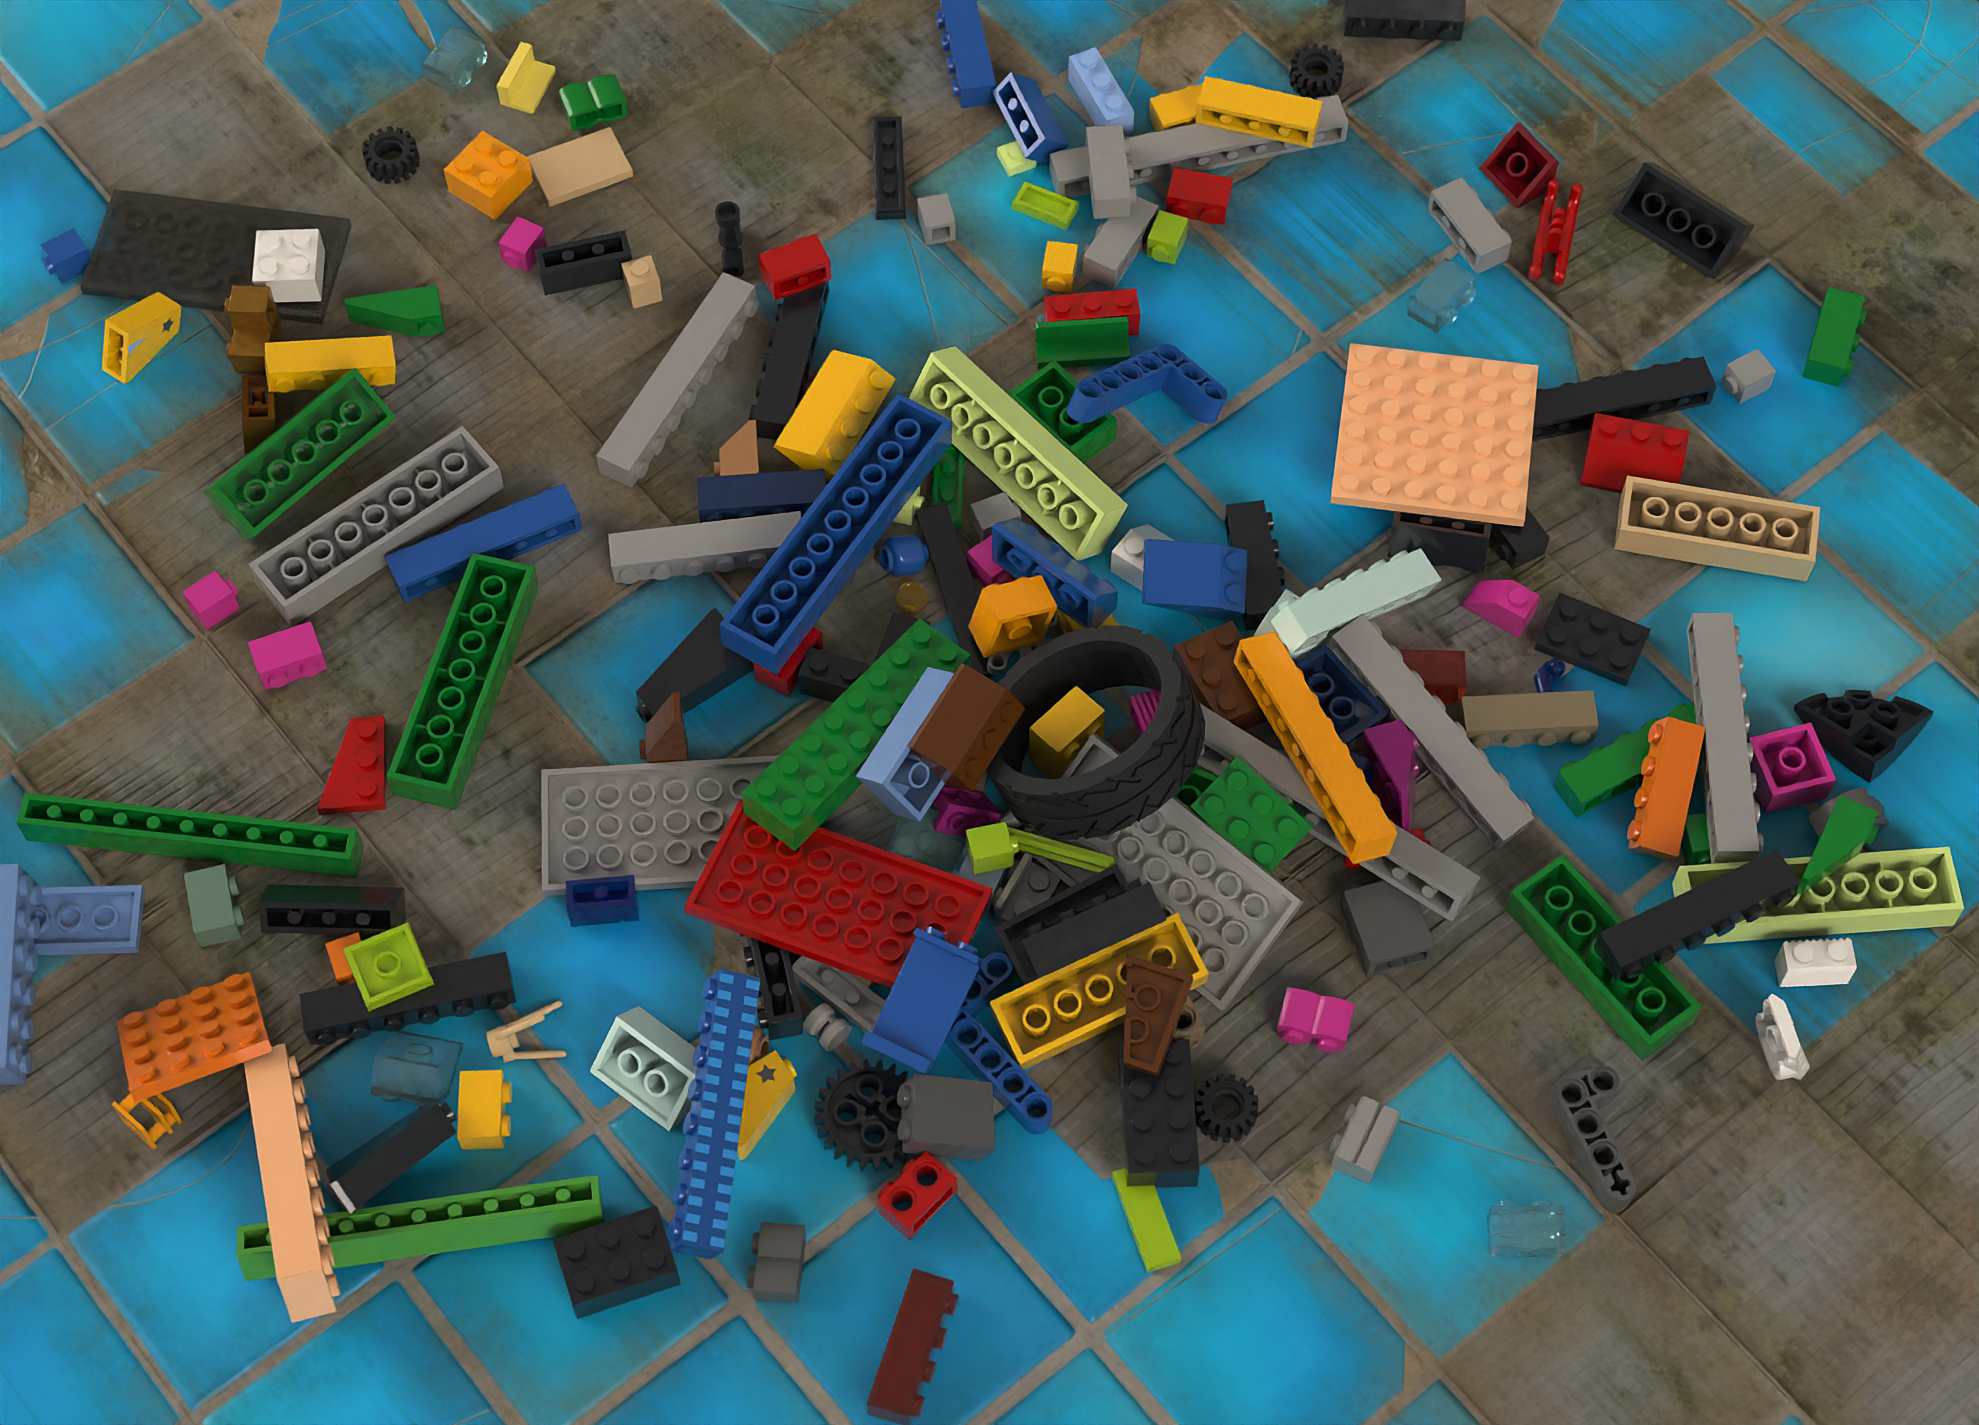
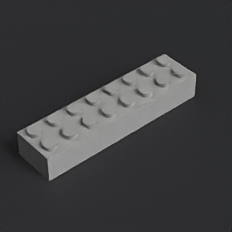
[248,426,504,627]

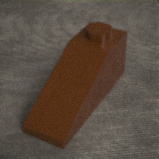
[242,374,276,454]
[639,692,688,763]

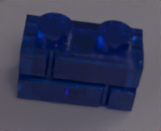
[566,875,640,927]

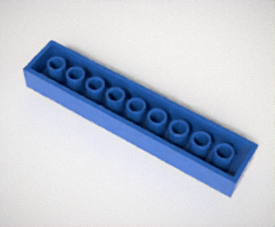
[719,393,952,675]

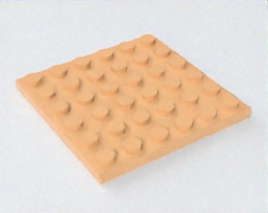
[1330,343,1539,527]

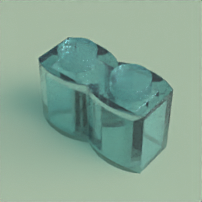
[422,26,487,94]

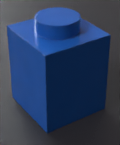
[41,228,95,283]

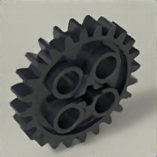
[814,1059,908,1172]

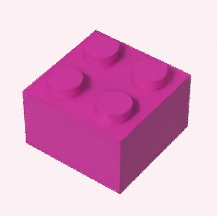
[1747,723,1836,813]

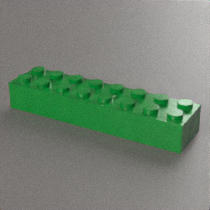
[387,553,539,810]
[742,618,970,851]

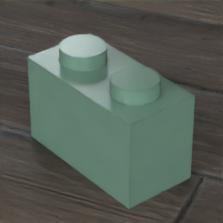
[184,864,245,948]

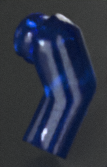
[1533,658,1566,693]

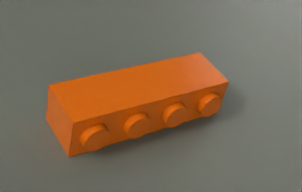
[1627,716,1706,860]

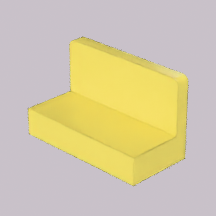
[497,42,556,114]

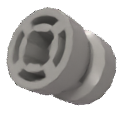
[803,1003,852,1052]

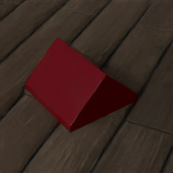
[1479,122,1559,208]

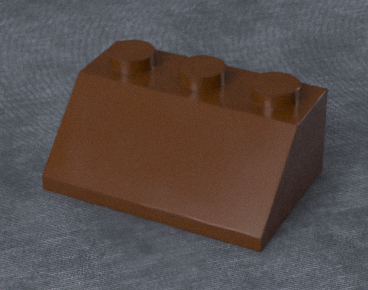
[907,663,1025,791]

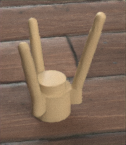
[486,1000,567,1063]

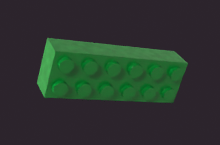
[203,368,396,541]
[1505,854,1702,1061]

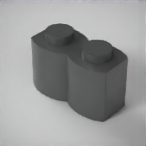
[747,1222,806,1302]

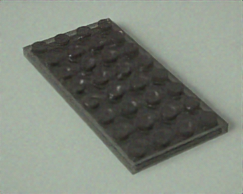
[80,189,352,325]

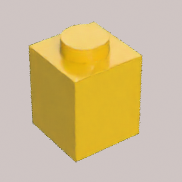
[1042,241,1078,292]

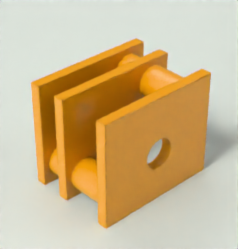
[112,1088,183,1150]

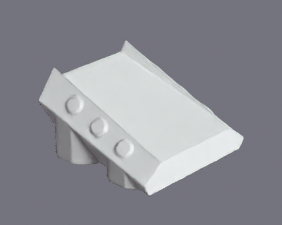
[1755,994,1810,1080]

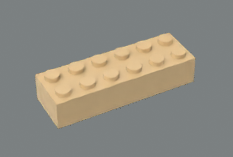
[1614,476,1820,581]

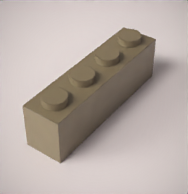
[1457,690,1599,749]

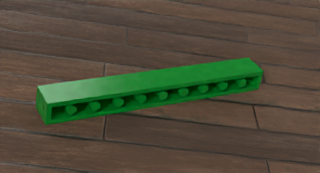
[16,793,364,877]

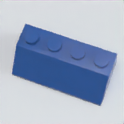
[992,519,1118,629]

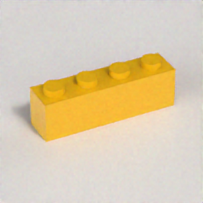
[1195,76,1323,148]
[264,336,396,393]

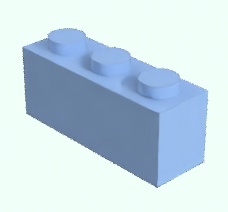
[1068,47,1134,137]

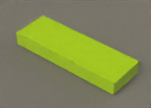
[1112,1168,1182,1273]

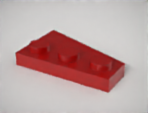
[317,716,386,815]

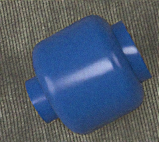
[879,533,929,577]

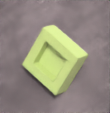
[997,141,1036,177]

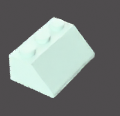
[589,1006,696,1131]

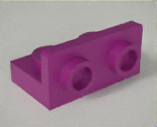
[933,784,1002,837]

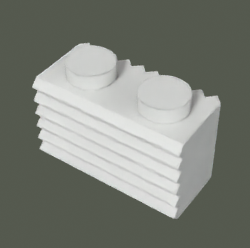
[1774,937,1857,987]

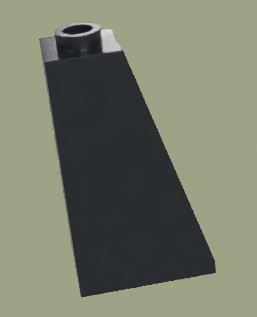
[635,608,754,724]
[326,1097,457,1213]

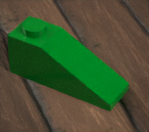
[344,285,445,337]
[1795,795,1879,895]

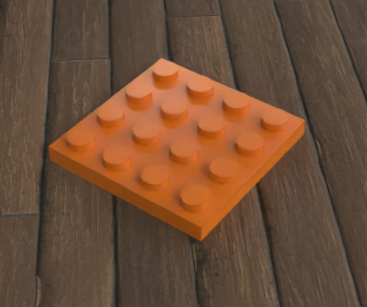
[116,971,273,1103]

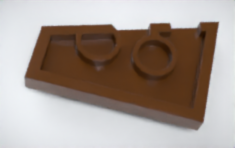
[1124,954,1194,1076]

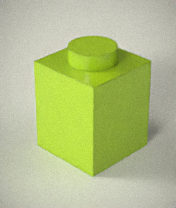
[1146,210,1188,265]
[966,822,1019,875]

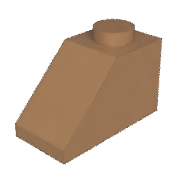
[714,420,760,476]

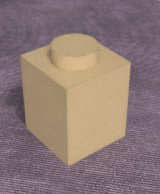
[621,255,663,309]

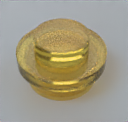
[896,581,929,613]

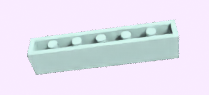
[1271,548,1442,654]

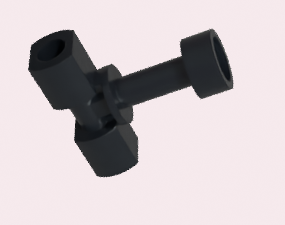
[715,201,744,277]

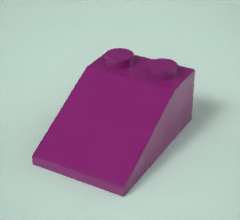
[1363,719,1419,833]

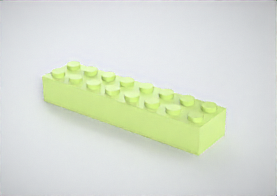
[909,346,1128,561]
[1672,847,1964,944]

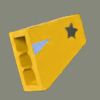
[102,292,181,384]
[737,1050,797,1161]

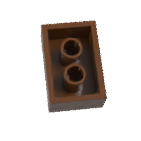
[1173,621,1268,731]

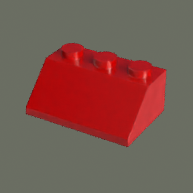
[1580,413,1690,493]

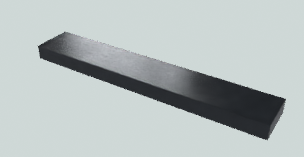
[916,502,1002,678]

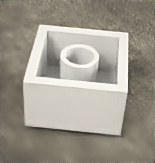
[252,229,325,302]

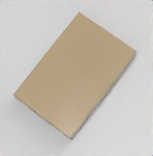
[527,127,634,207]

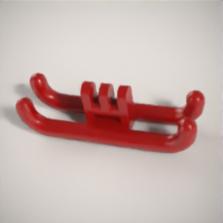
[1528,179,1583,286]

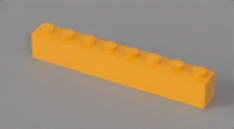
[1233,632,1397,864]

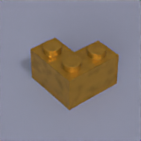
[225,285,282,374]

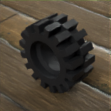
[1289,44,1344,99]
[362,126,420,184]
[1195,1074,1259,1143]

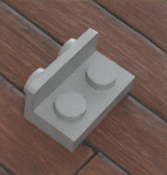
[992,852,1062,923]

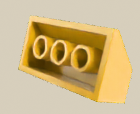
[773,350,896,483]

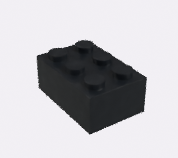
[553,1205,681,1319]

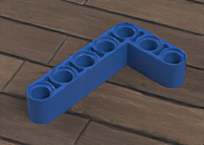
[1067,344,1228,424]
[944,952,1053,1135]

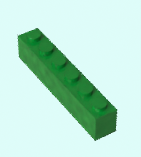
[1554,702,1745,818]

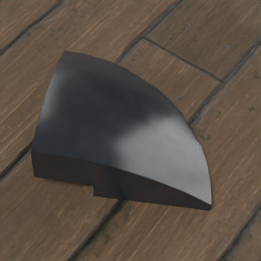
[1793,690,1934,783]

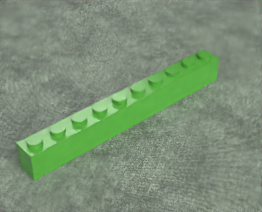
[237,1175,605,1281]

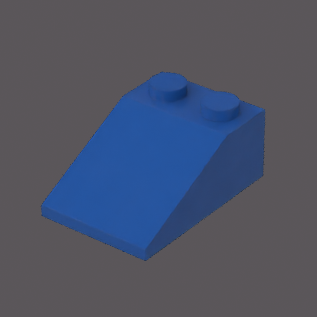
[1142,539,1247,620]

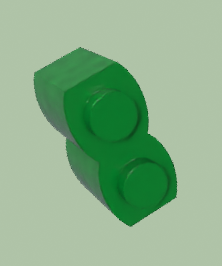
[559,74,628,131]

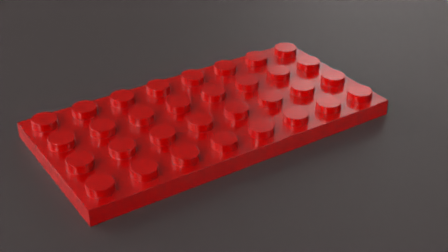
[684,799,993,988]

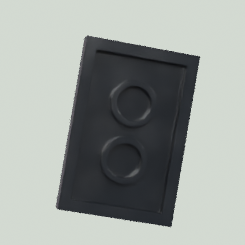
[1534,593,1651,686]

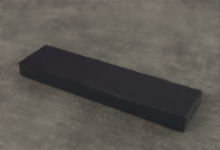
[872,116,906,220]

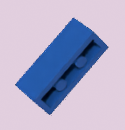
[992,72,1069,165]

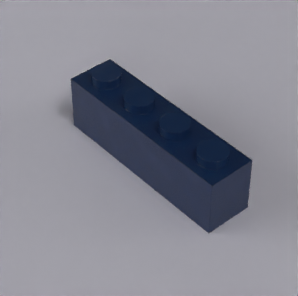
[697,469,826,523]

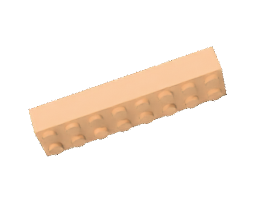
[244,1043,340,1323]

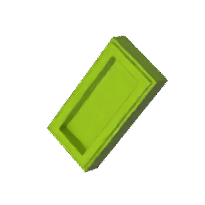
[1012,181,1079,230]

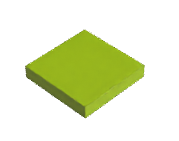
[343,922,434,1011]

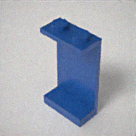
[861,926,983,1075]

